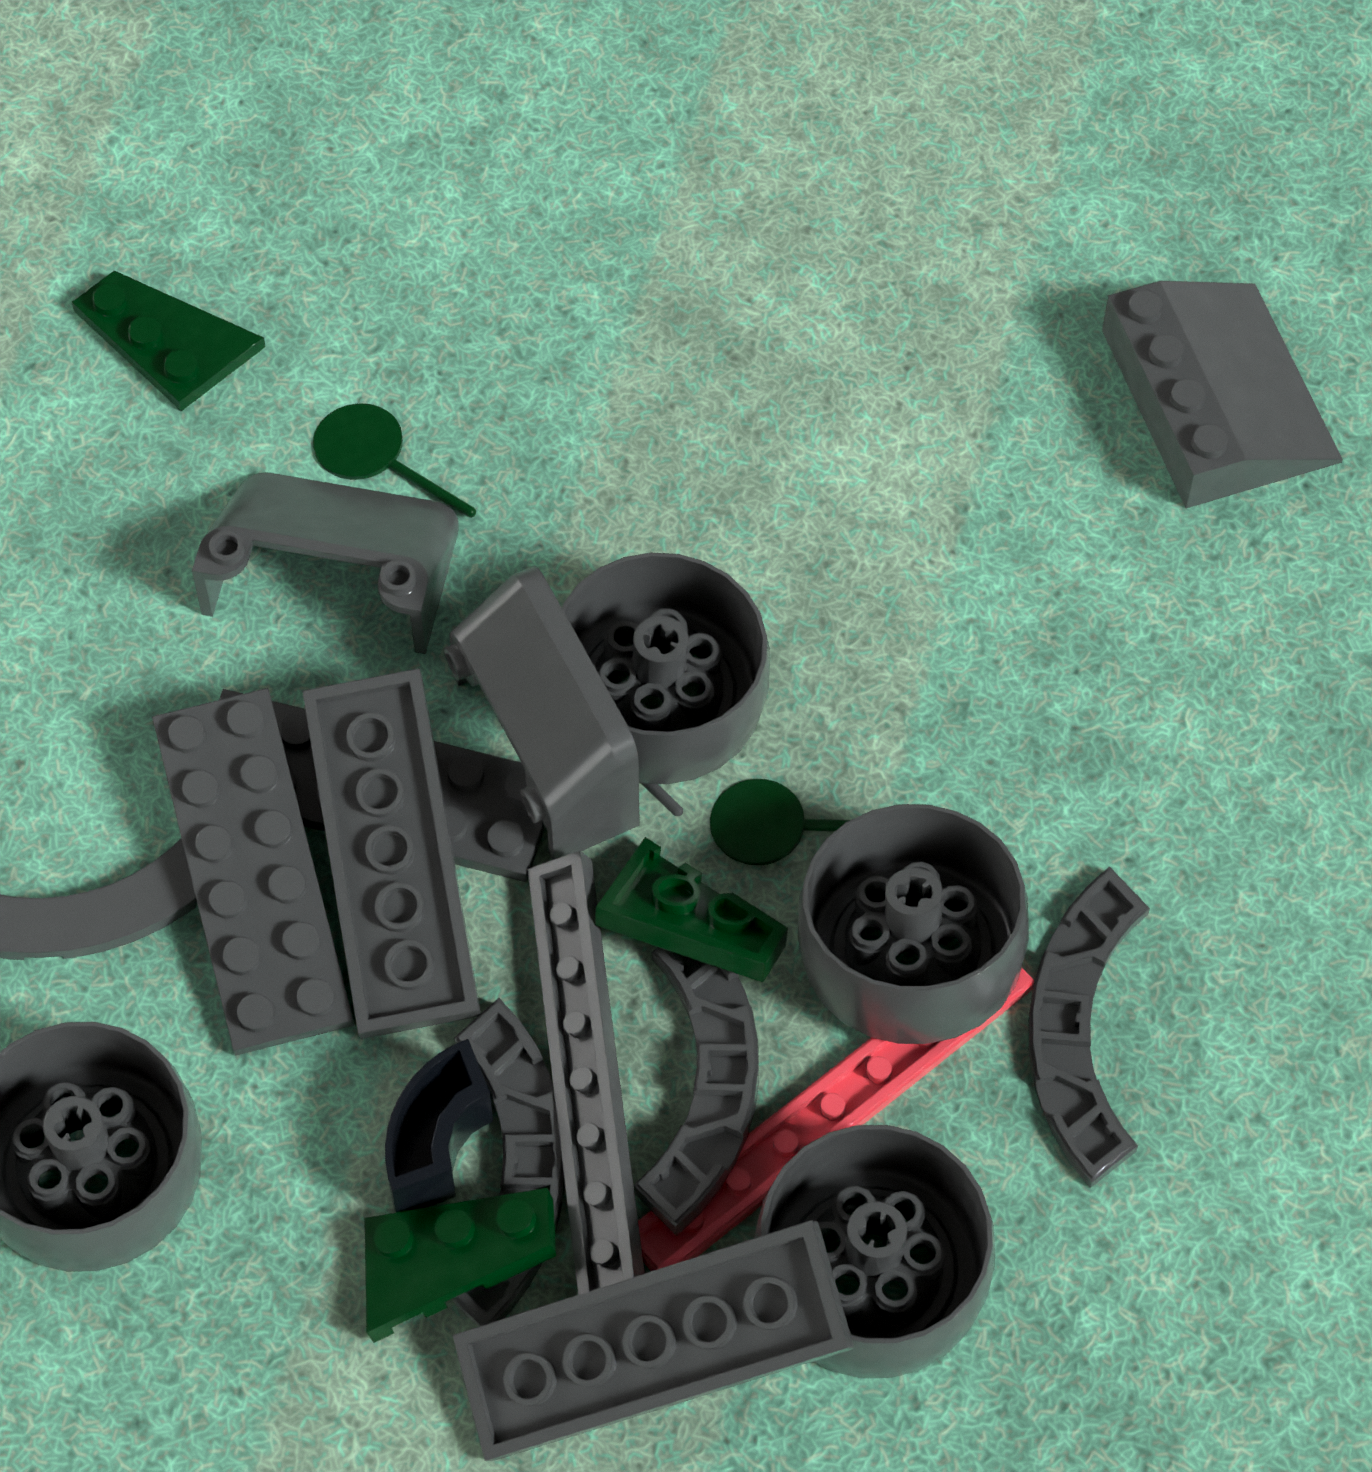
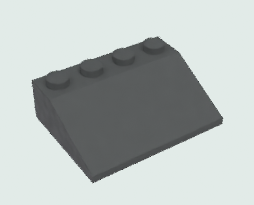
[1102,281,1343,508]

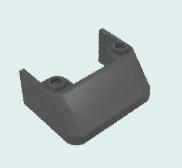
[444,566,640,860]

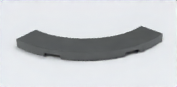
[0,838,197,960]
[1028,866,1150,1188]
[634,947,759,1236]
[451,998,565,1327]

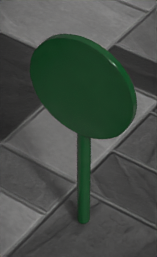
[313,403,476,518]
[710,779,850,865]

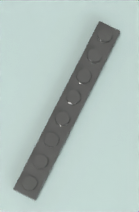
[528,851,645,1295]

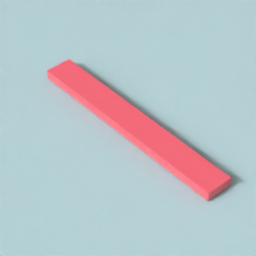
[638,968,1035,1271]

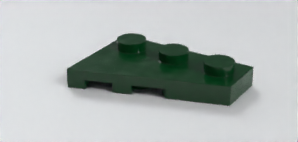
[72,271,266,411]
[595,837,788,982]
[364,1188,556,1343]

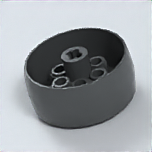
[562,552,770,784]
[798,804,1029,1044]
[0,1022,202,1272]
[754,1125,995,1378]

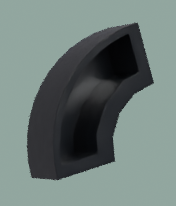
[385,1039,493,1213]

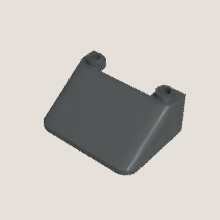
[192,472,459,654]

